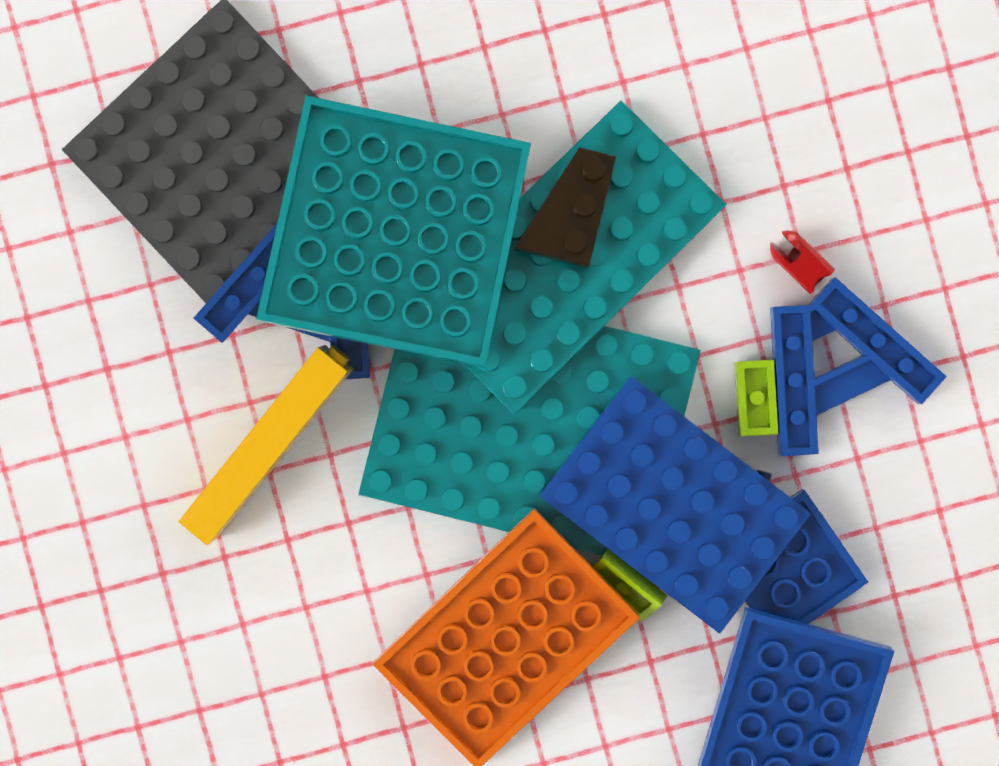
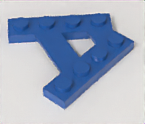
[193,224,370,379]
[770,277,947,456]

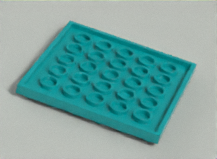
[256,95,531,368]

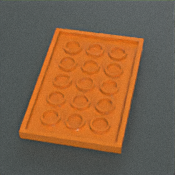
[373,508,640,766]

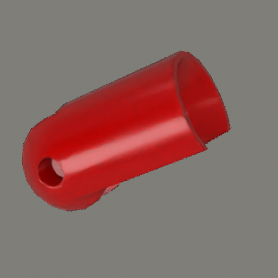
[770,230,835,294]

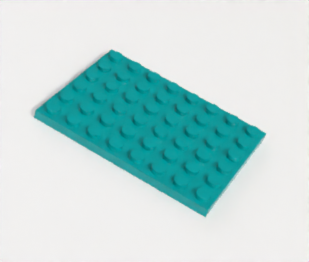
[358,326,701,555]

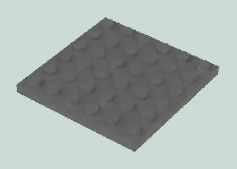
[61,0,319,303]

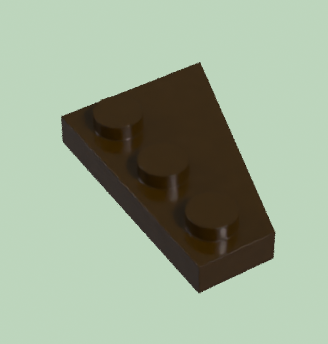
[515,147,616,268]

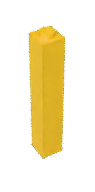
[178,345,354,545]

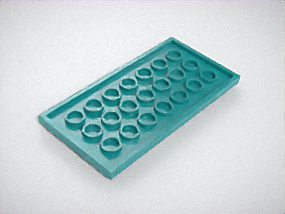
[464,100,727,415]

